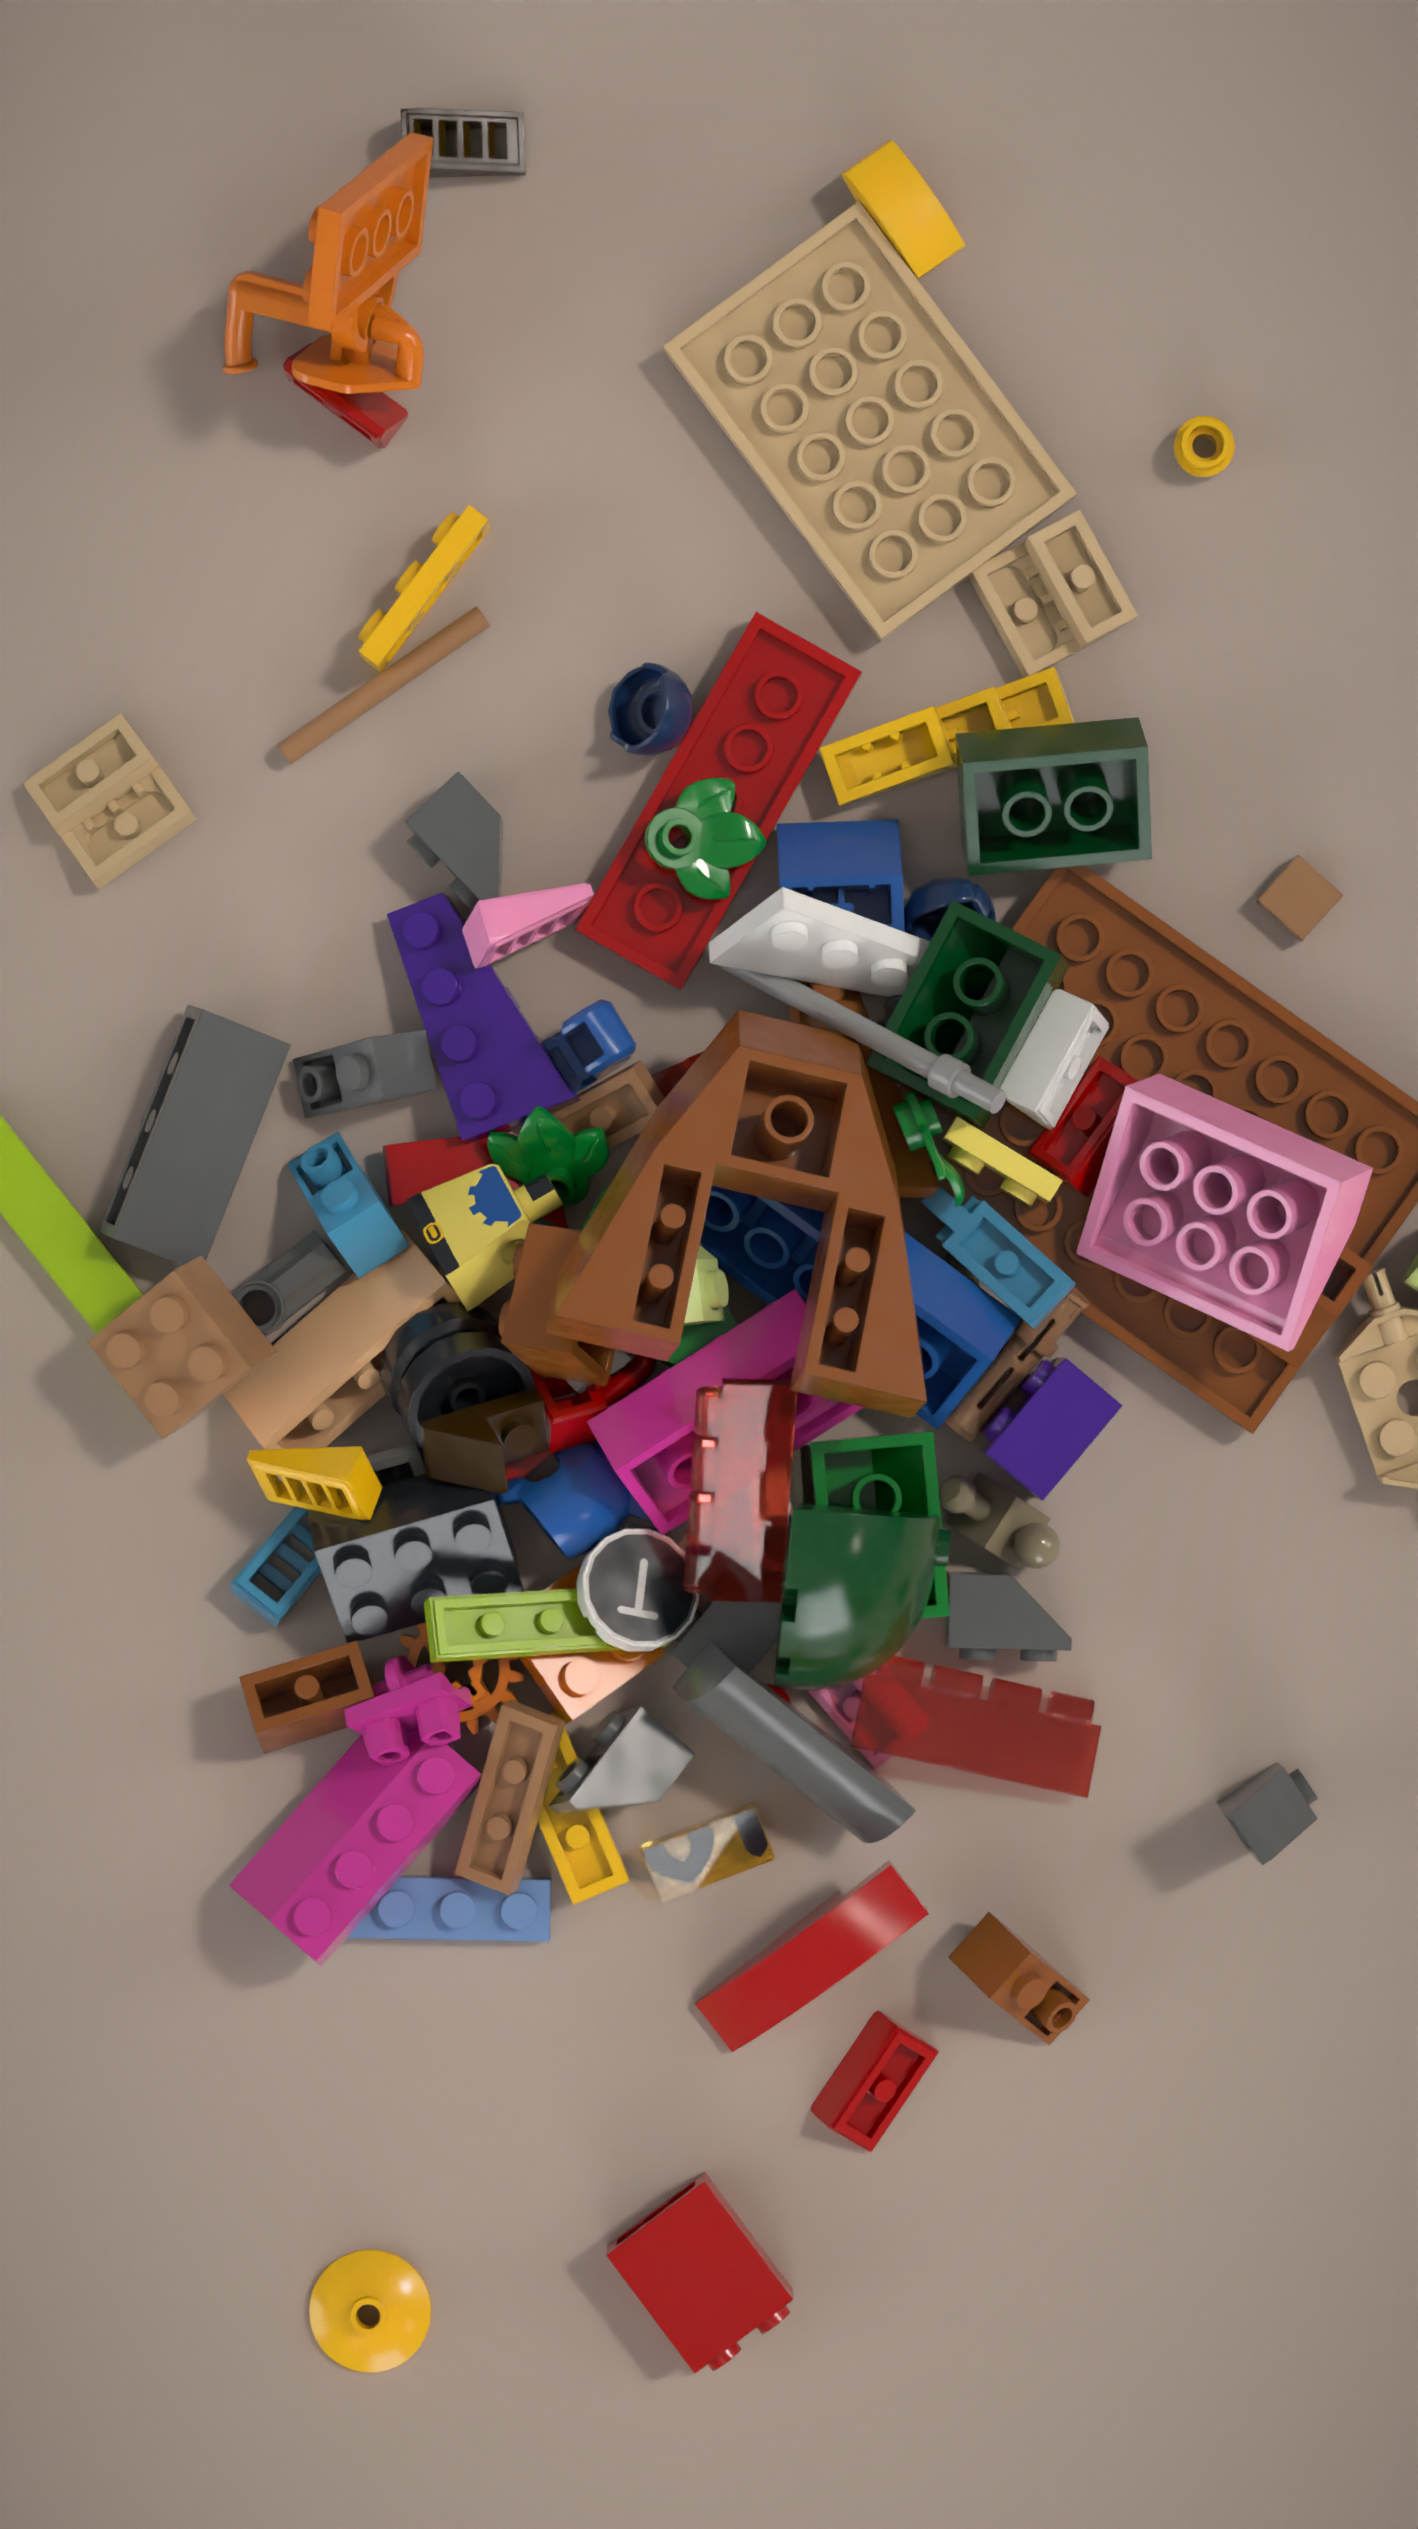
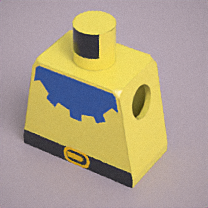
[406,1164,563,1311]

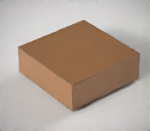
[1255,855,1343,942]

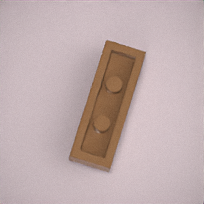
[455,1700,566,1895]

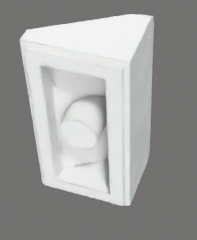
[1000,989,1109,1130]

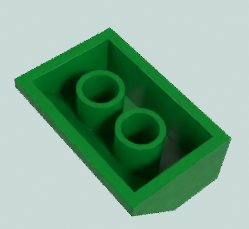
[809,1431,950,1619]

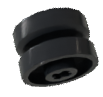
[379,1302,535,1450]

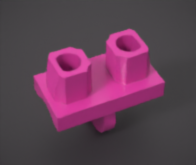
[344,1655,472,1766]

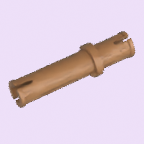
[945,1287,1090,1442]

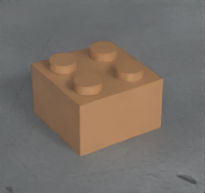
[87,1255,277,1439]

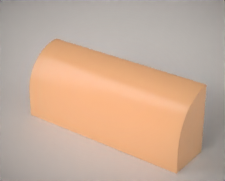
[224,1230,461,1449]

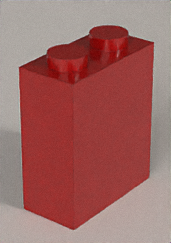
[606,2172,793,2374]

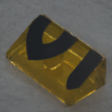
[640,1802,776,1903]

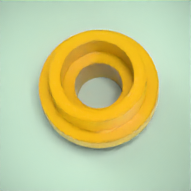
[1173,416,1235,478]

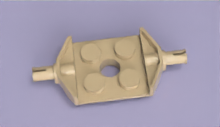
[1335,1268,1418,1489]

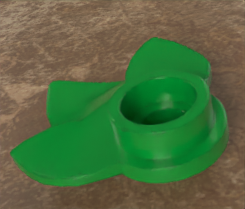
[645,778,766,900]
[892,1091,965,1208]
[487,1106,610,1206]

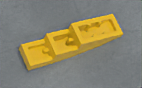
[819,667,1075,806]

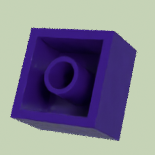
[980,1357,1123,1501]

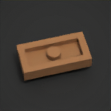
[550,1060,665,1149]

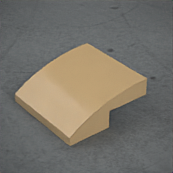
[968,509,1138,678]
[22,712,198,890]

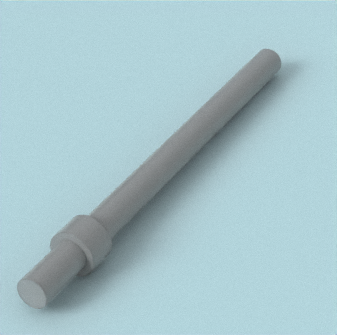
[703,939,1006,1114]

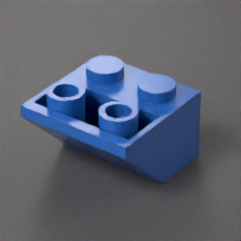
[777,819,905,932]

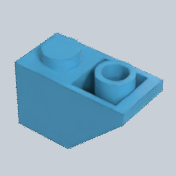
[287,1131,410,1279]

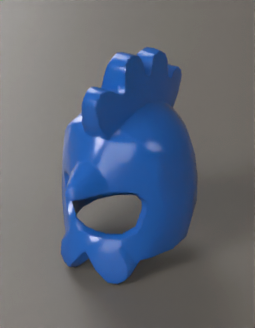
[496,1441,648,1560]

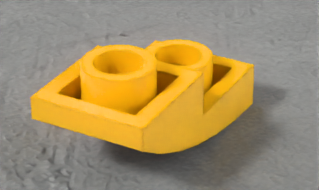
[840,140,966,279]

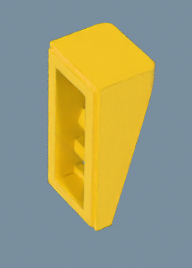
[247,1446,382,1520]

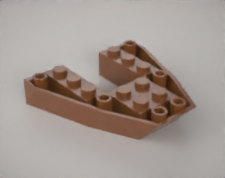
[545,1009,927,1418]

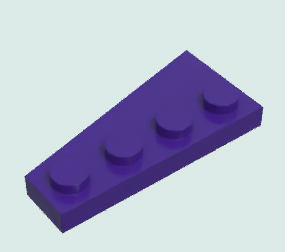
[387,892,581,1143]

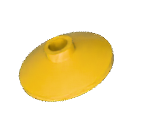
[309,2249,431,2372]

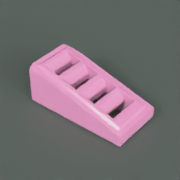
[462,883,594,968]

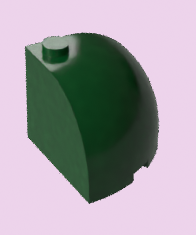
[774,1502,951,1690]

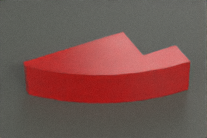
[695,1860,929,2052]

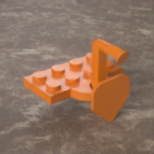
[222,132,433,394]

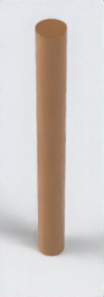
[277,606,490,764]

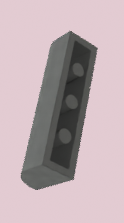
[99,1005,291,1265]
[672,1640,916,1843]

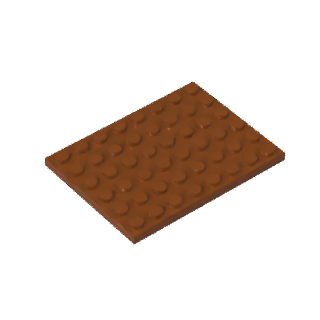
[899,865,1418,1434]

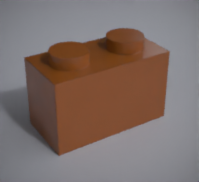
[239,1640,375,1754]

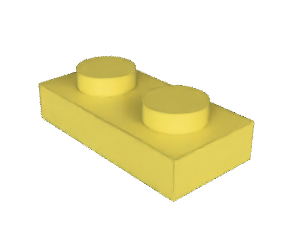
[942,1116,1063,1207]

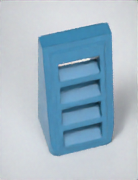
[230,1506,322,1628]

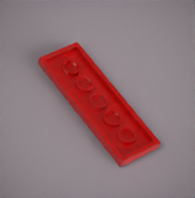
[575,612,862,991]

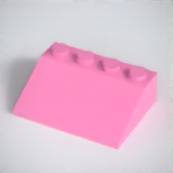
[1076,1074,1373,1352]

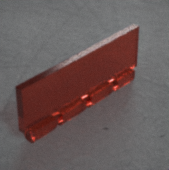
[683,1378,798,1603]
[850,1655,1102,1798]

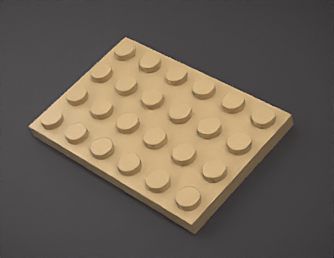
[663,201,1077,642]

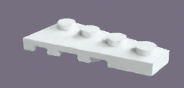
[709,887,930,997]

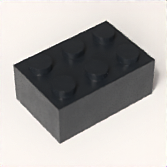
[308,1473,524,1643]

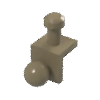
[939,1472,1059,1570]

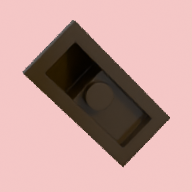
[419,1388,549,1493]

